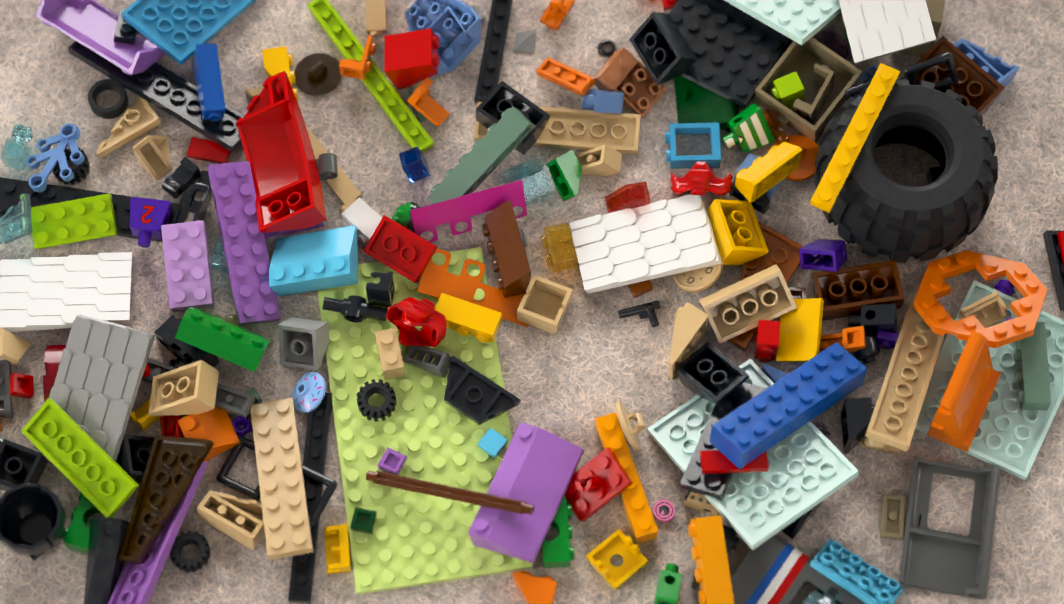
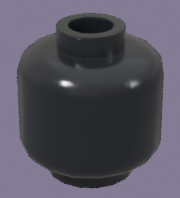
[852,331,880,364]

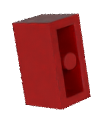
[754,319,780,363]

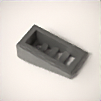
[403,345,451,378]

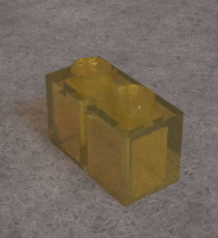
[541,223,578,273]

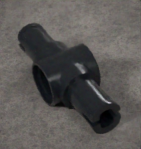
[323,295,388,323]

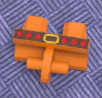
[540,0,575,31]

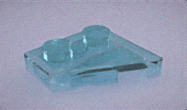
[0,193,32,244]

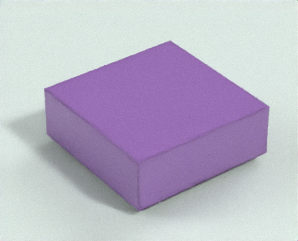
[377,447,407,476]

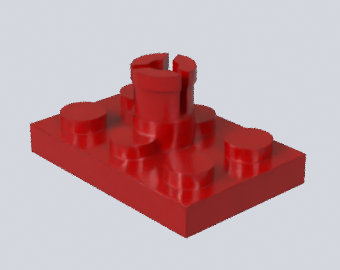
[363,215,438,283]
[564,447,633,522]

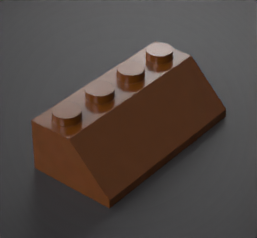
[482,200,531,298]
[812,260,905,321]

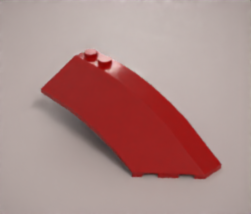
[235,70,327,233]

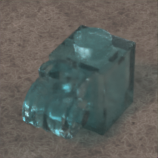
[0,124,33,171]

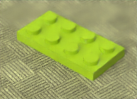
[28,194,118,249]

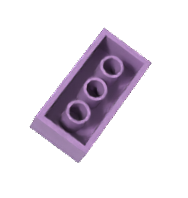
[161,220,215,312]

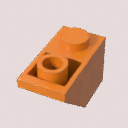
[513,570,557,604]

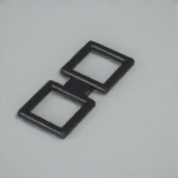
[844,52,959,100]
[216,437,338,527]

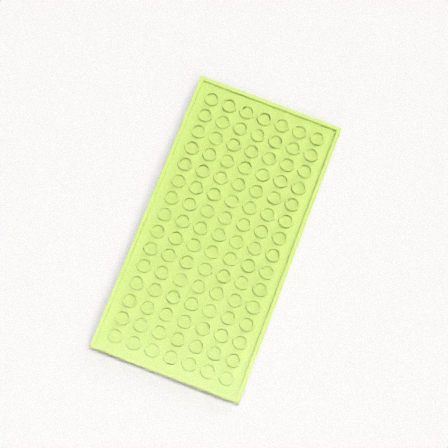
[318,247,532,595]

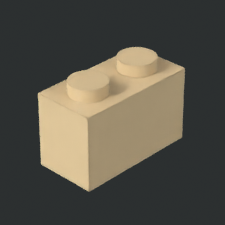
[375,328,405,380]

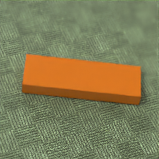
[536,57,595,97]

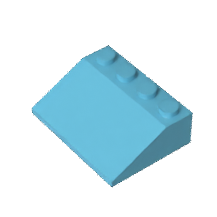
[269,225,358,297]

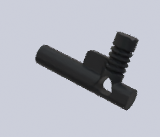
[618,300,661,327]

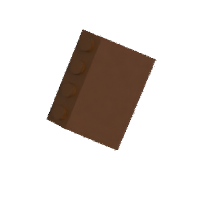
[902,36,1005,116]

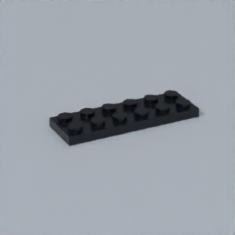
[680,382,767,500]

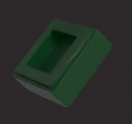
[350,507,377,534]

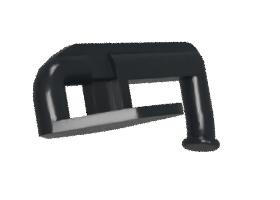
[171,182,212,224]

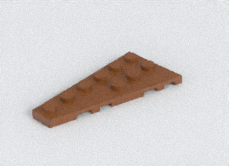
[727,221,803,351]

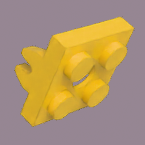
[586,529,648,591]

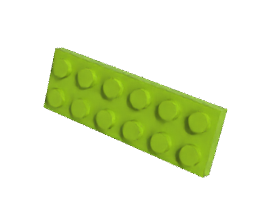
[21,398,139,518]

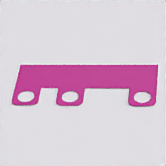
[410,180,527,242]

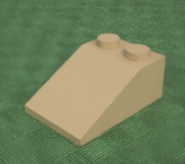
[669,302,709,380]
[148,360,219,416]

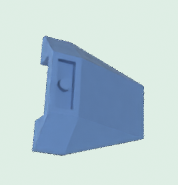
[405,0,481,78]

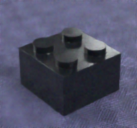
[0,439,48,492]

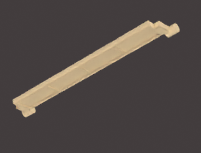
[245,86,362,214]

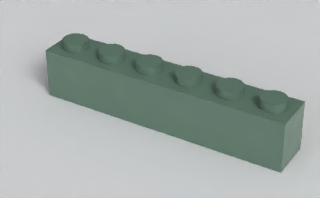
[428,107,535,204]

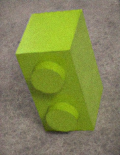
[771,71,805,109]

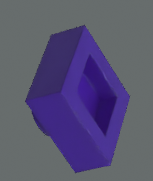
[876,330,899,350]

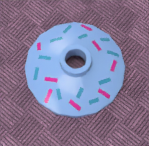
[292,372,326,413]

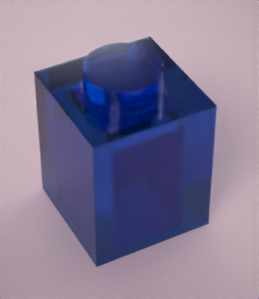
[399,146,431,183]

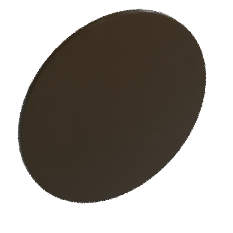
[294,53,342,95]

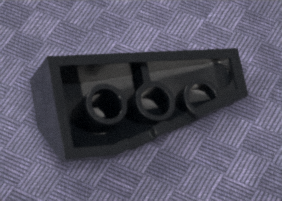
[84,517,129,604]

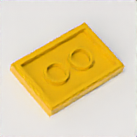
[776,298,824,363]

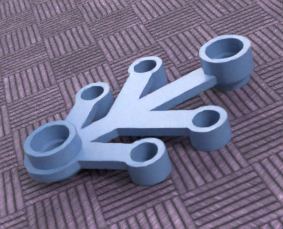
[26,123,84,192]

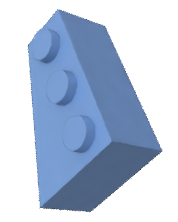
[953,38,1020,87]

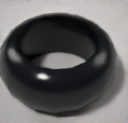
[597,40,616,57]

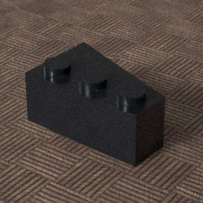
[154,315,219,367]

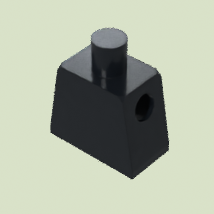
[848,304,897,337]

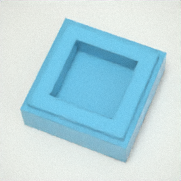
[477,427,508,459]

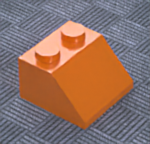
[177,407,240,462]

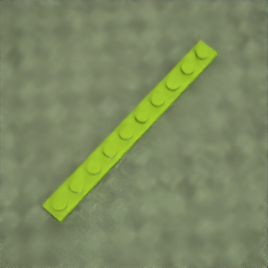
[307,0,434,156]

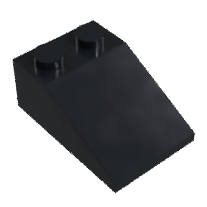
[676,341,749,405]

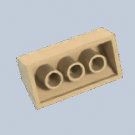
[699,264,797,344]

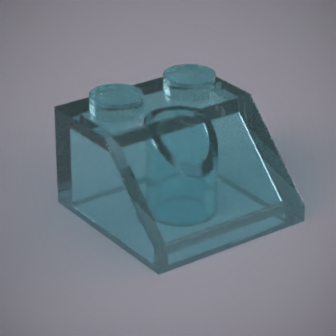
[499,157,556,205]

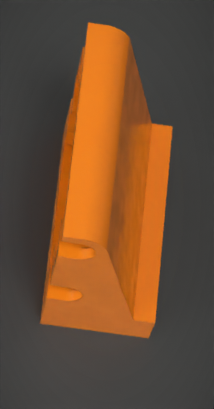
[927,330,1001,452]

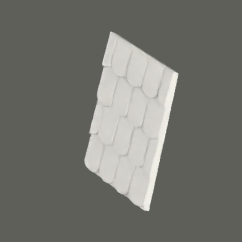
[839,0,937,64]
[569,194,722,294]
[0,252,132,332]

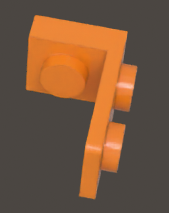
[339,35,376,80]
[407,77,449,127]

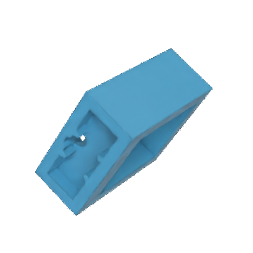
[665,123,721,169]

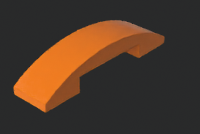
[819,326,866,353]

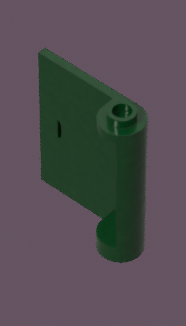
[674,76,740,133]

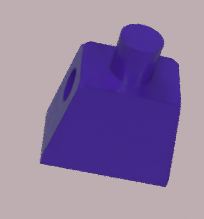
[799,239,847,272]

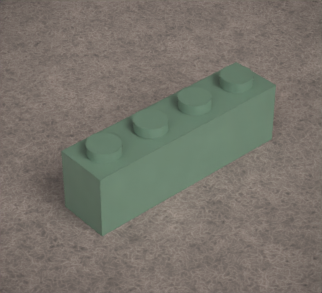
[1014,322,1051,410]

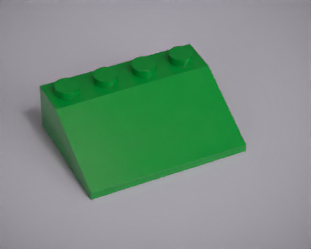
[175,307,272,372]

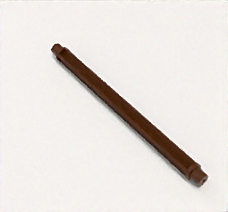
[366,471,534,515]

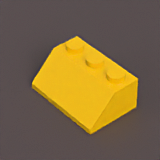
[735,142,802,203]
[707,199,769,266]

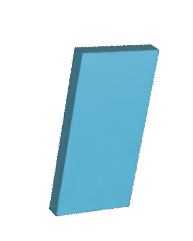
[809,539,904,604]

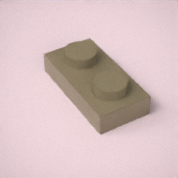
[880,494,905,540]

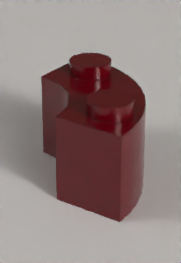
[43,345,66,402]

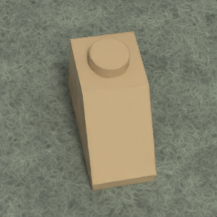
[576,145,622,177]

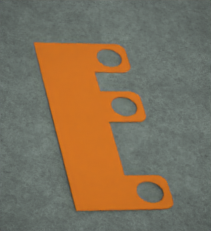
[417,248,531,327]

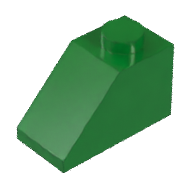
[544,150,582,201]

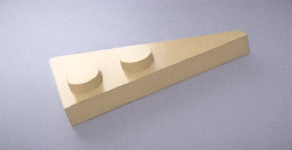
[95,96,161,159]

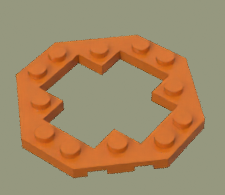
[913,250,1047,348]

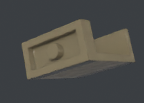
[793,64,834,125]

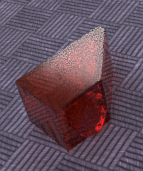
[605,181,650,214]

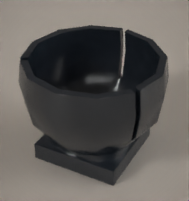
[0,483,66,561]

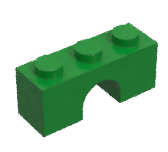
[63,492,101,554]
[542,498,574,568]

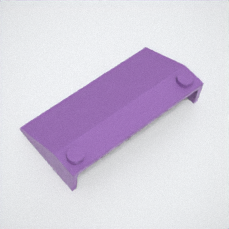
[36,0,166,75]
[468,422,584,563]

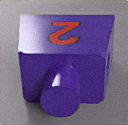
[130,197,173,248]

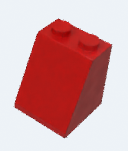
[384,28,440,90]

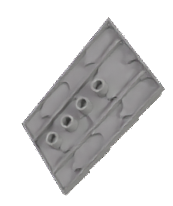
[33,314,156,462]

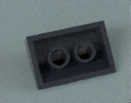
[629,12,697,85]
[476,81,550,155]

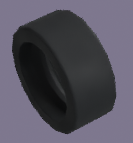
[88,79,128,119]

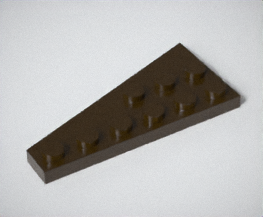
[118,435,214,564]

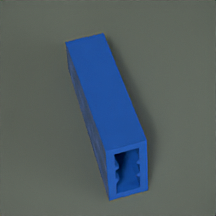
[192,43,226,121]

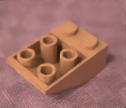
[594,47,667,118]

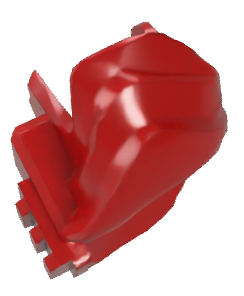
[670,162,733,196]
[386,297,447,348]

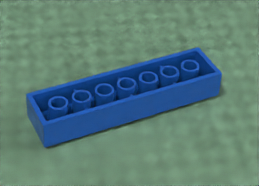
[709,342,867,469]

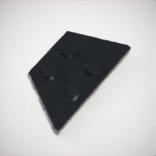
[444,356,521,425]

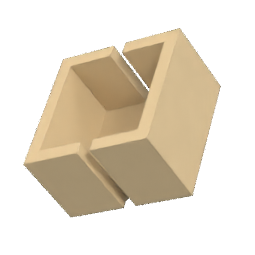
[517,274,573,335]

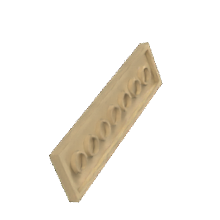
[474,102,641,155]
[865,302,944,451]
[250,398,313,560]

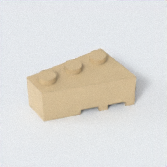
[197,491,265,551]

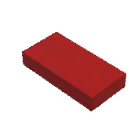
[186,137,231,164]

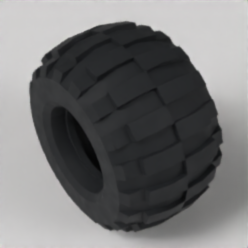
[814,79,998,263]

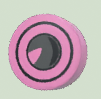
[653,500,675,523]

